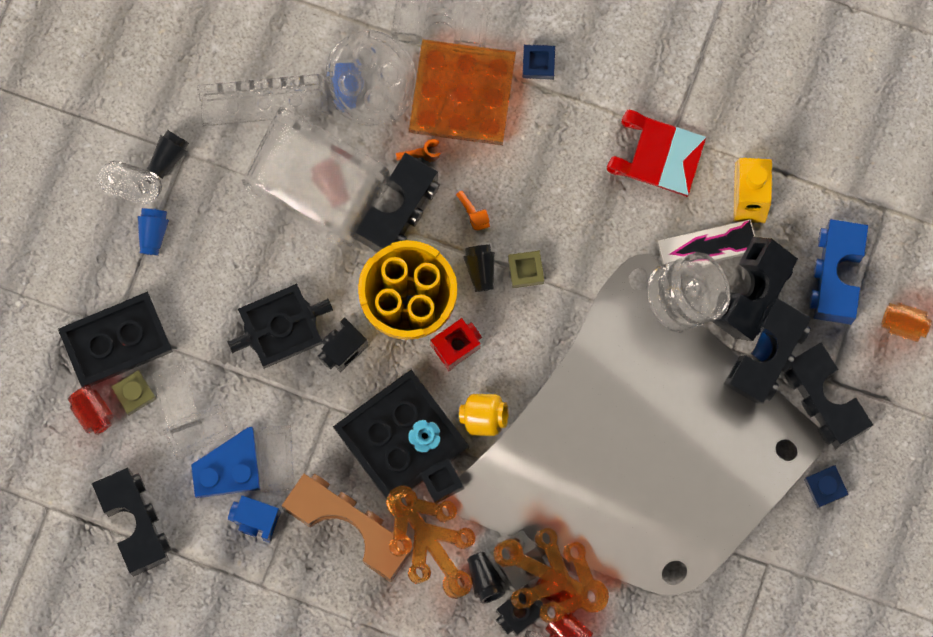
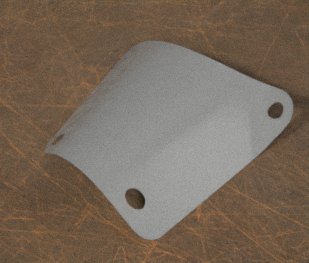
[447,254,825,596]

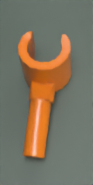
[396,139,441,162]
[456,191,490,230]

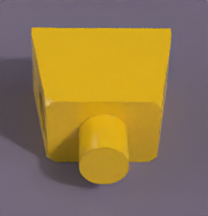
[733,158,772,223]

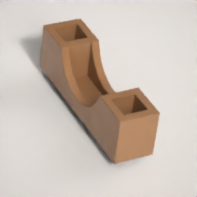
[281,473,413,582]

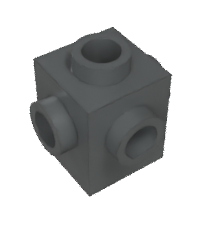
[490,530,549,590]

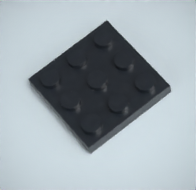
[333,369,469,506]

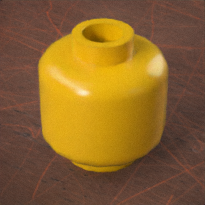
[459,394,509,436]

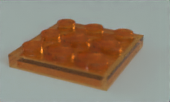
[409,39,516,146]

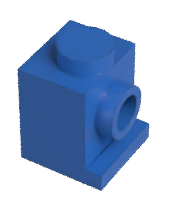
[228,496,281,543]

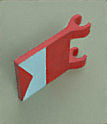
[607,109,706,197]

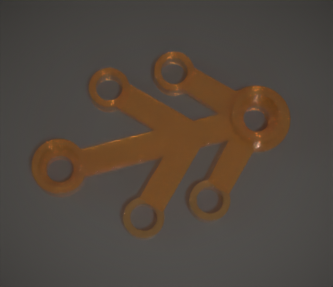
[386,486,475,599]
[494,528,609,623]

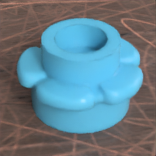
[408,420,441,452]

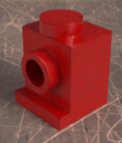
[430,318,482,371]

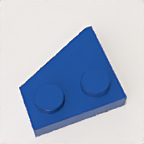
[191,427,261,498]

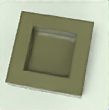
[508,250,544,288]
[111,370,156,416]

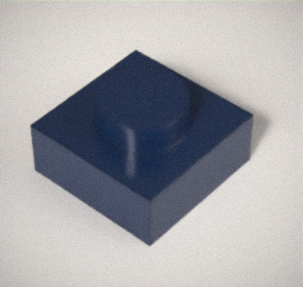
[522,44,555,80]
[804,465,849,509]

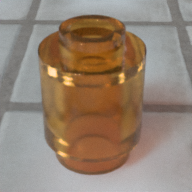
[881,302,932,342]

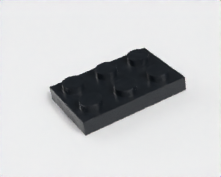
[58,291,173,390]

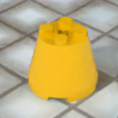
[358,240,457,340]

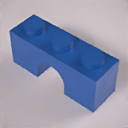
[809,219,868,325]

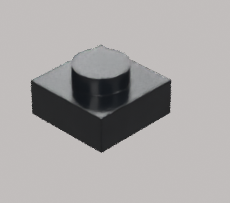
[420,458,465,504]

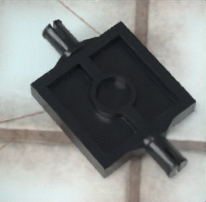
[227,284,333,369]

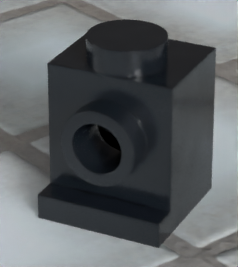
[318,317,368,373]
[495,584,548,637]

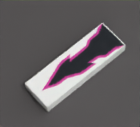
[657,219,755,273]

